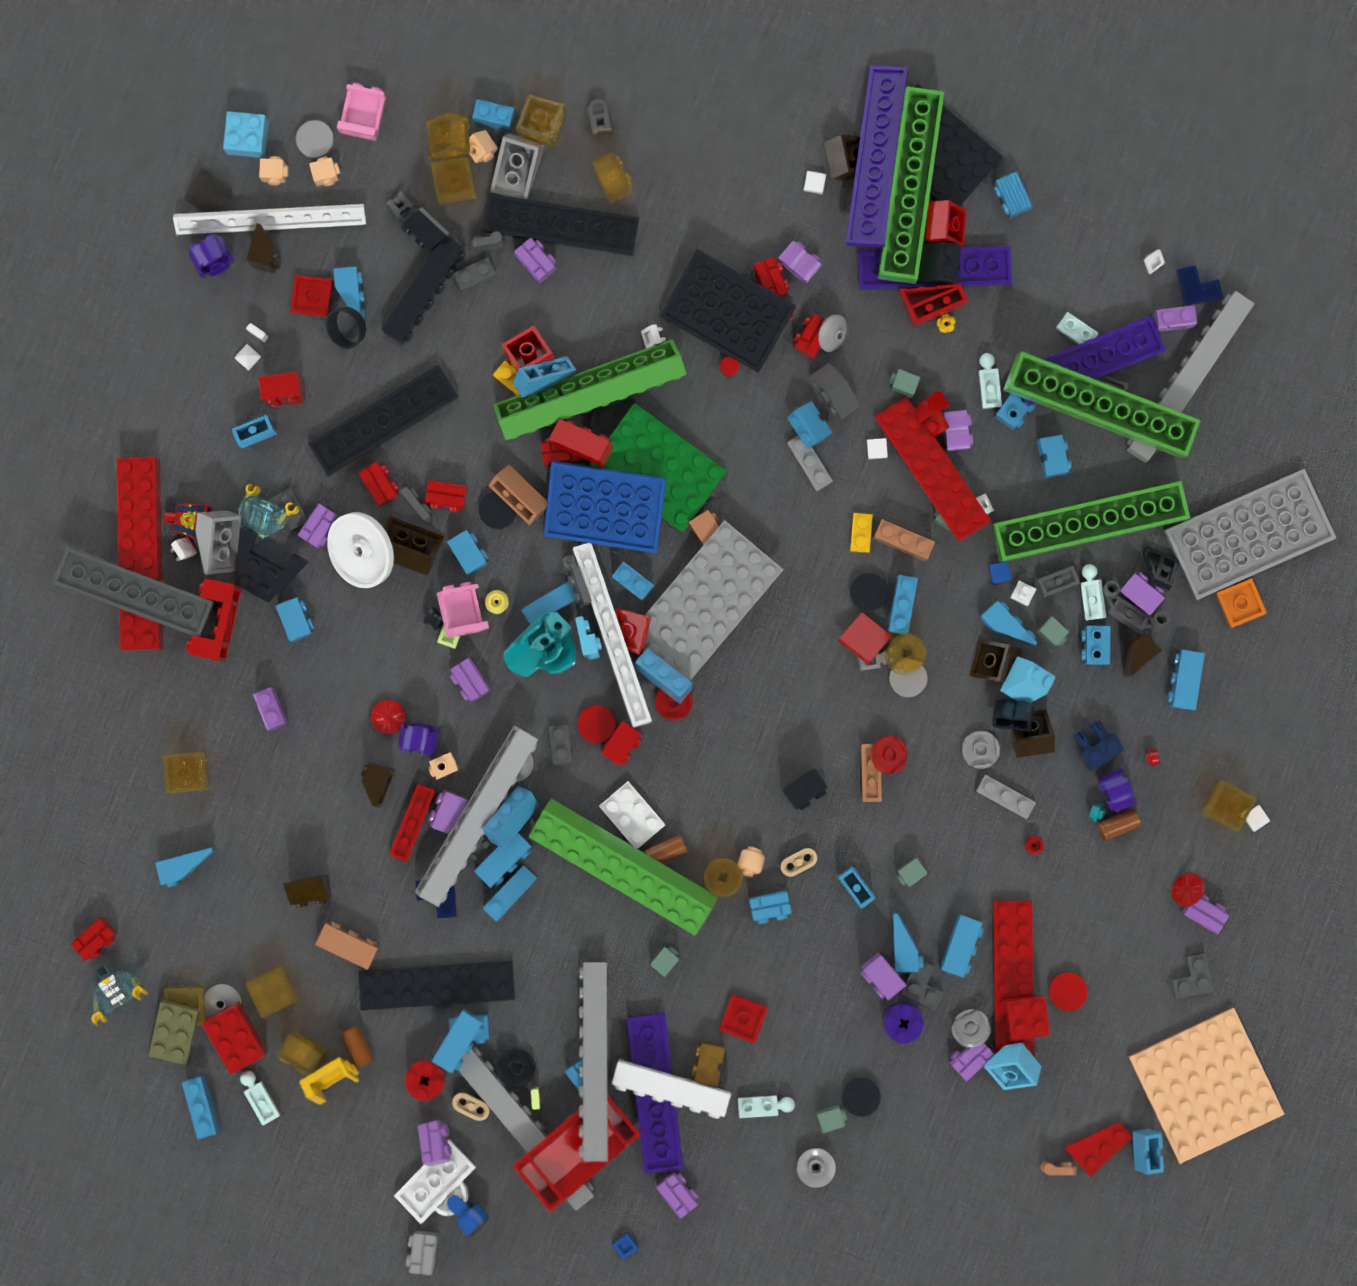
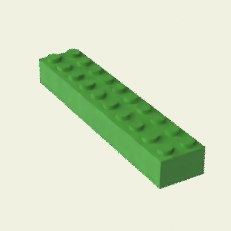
[878,86,944,284]
[493,339,687,440]
[1003,351,1201,458]
[991,481,1190,563]
[529,798,718,935]

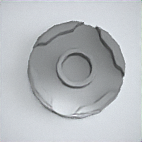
[296,120,334,159]
[889,659,928,698]
[961,731,1000,769]
[951,1009,991,1048]

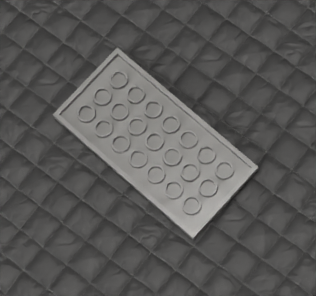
[1164,469,1336,600]
[643,520,784,681]

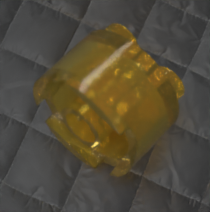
[885,633,927,675]
[704,857,743,897]

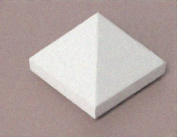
[1144,249,1165,274]
[234,344,261,371]

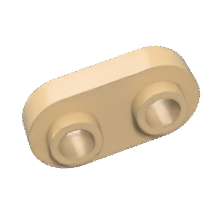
[781,848,817,877]
[452,1092,490,1121]

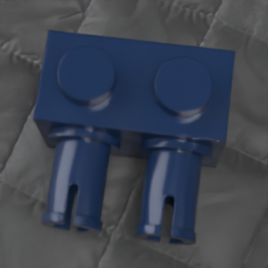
[1073,719,1125,771]

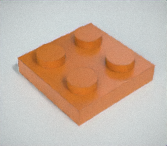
[1215,578,1267,628]

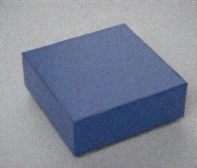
[989,562,1012,584]
[612,1232,639,1260]

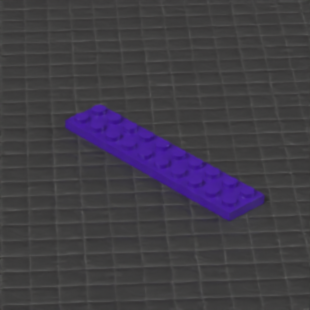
[846,65,909,248]

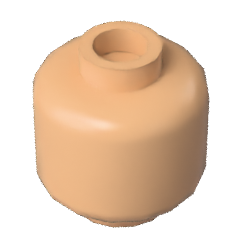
[738,847,765,877]

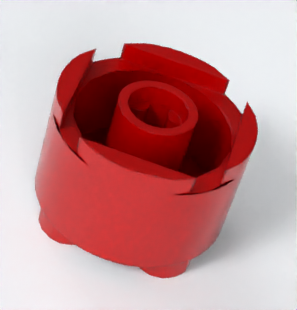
[405,1059,446,1101]

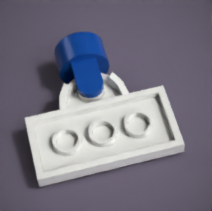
[394,1139,489,1237]

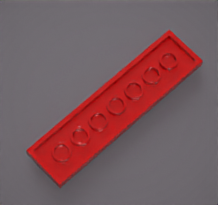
[874,396,991,543]
[993,901,1034,1057]

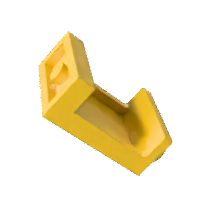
[299,1057,360,1105]

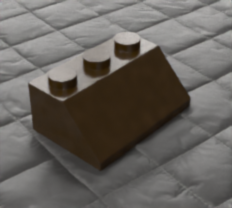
[384,517,444,576]

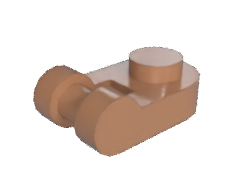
[1040,1161,1077,1175]

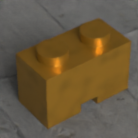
[692,1041,725,1087]

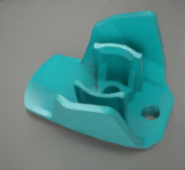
[503,611,576,677]

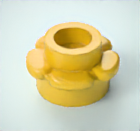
[937,314,955,333]

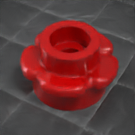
[1145,748,1160,767]
[1025,836,1044,855]

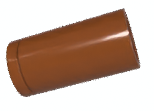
[1097,809,1141,841]
[645,834,688,863]
[341,1025,375,1068]

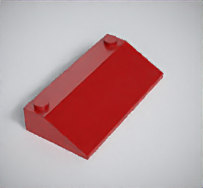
[512,1094,641,1213]

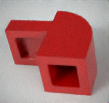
[916,390,950,437]

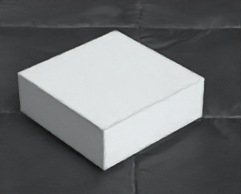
[804,171,826,194]
[246,323,269,343]
[867,438,888,459]
[1242,805,1270,832]

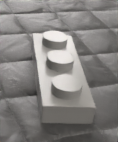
[787,436,833,492]
[976,775,1036,819]

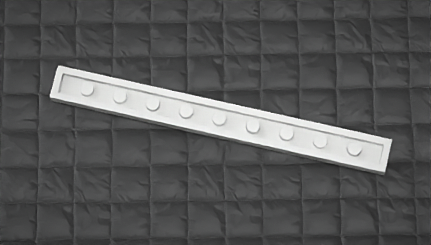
[173,204,366,235]
[573,543,652,728]

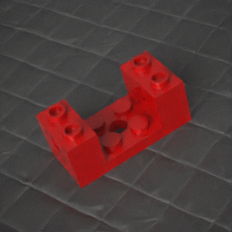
[186,579,242,662]

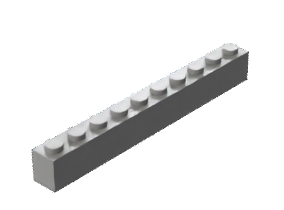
[1126,291,1255,463]
[415,725,538,907]
[579,962,607,1162]
[458,1045,595,1211]

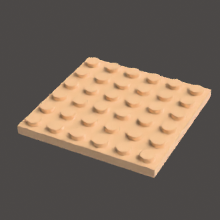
[1129,1008,1284,1164]

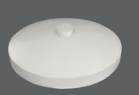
[327,512,394,588]

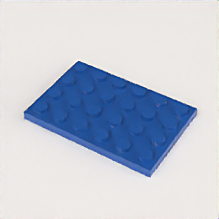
[544,461,667,553]

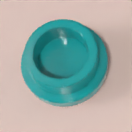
[1090,803,1106,822]

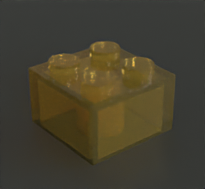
[516,94,567,148]
[426,112,470,162]
[592,152,633,205]
[431,157,477,206]
[163,752,210,794]
[1200,780,1257,833]
[245,965,300,1019]
[276,1030,328,1075]

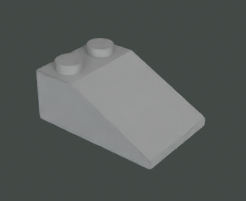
[490,133,544,199]
[195,510,242,575]

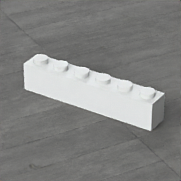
[612,1059,731,1119]

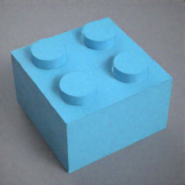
[223,111,269,158]

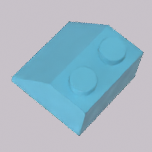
[1000,656,1055,703]
[984,1043,1042,1090]

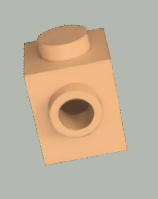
[463,130,498,163]
[259,156,289,185]
[309,157,340,186]
[428,752,460,779]

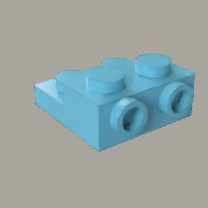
[575,616,602,660]

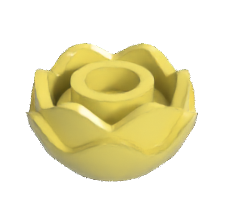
[485,590,509,614]

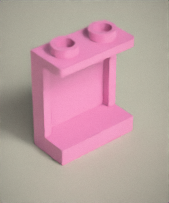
[337,83,386,141]
[437,582,489,638]

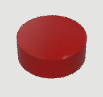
[720,357,739,377]

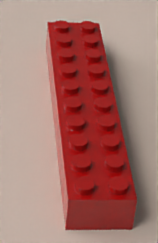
[117,457,164,651]

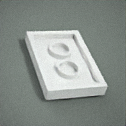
[599,781,665,849]

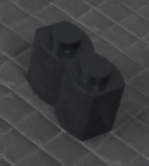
[992,699,1034,732]

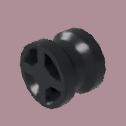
[423,607,443,631]

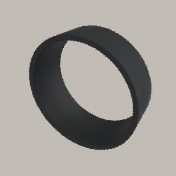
[326,307,366,349]

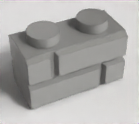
[406,1230,438,1275]

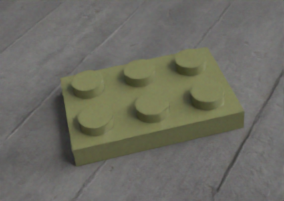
[149,1000,200,1065]

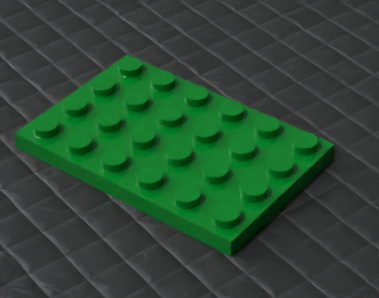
[590,403,727,533]

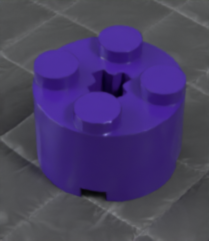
[189,234,234,278]
[398,722,440,756]
[1098,768,1137,813]
[883,1002,924,1044]

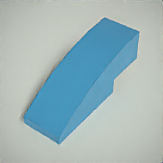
[521,582,575,624]

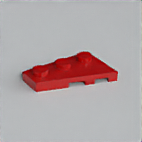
[1063,1122,1133,1177]

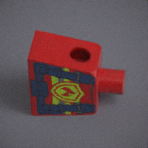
[164,504,212,540]

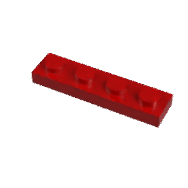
[389,784,436,863]

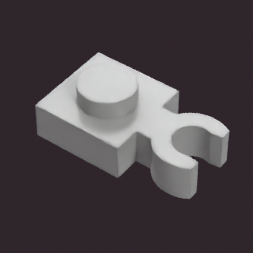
[858,650,893,671]

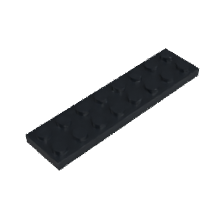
[483,193,639,256]
[308,364,459,477]
[358,960,515,1011]

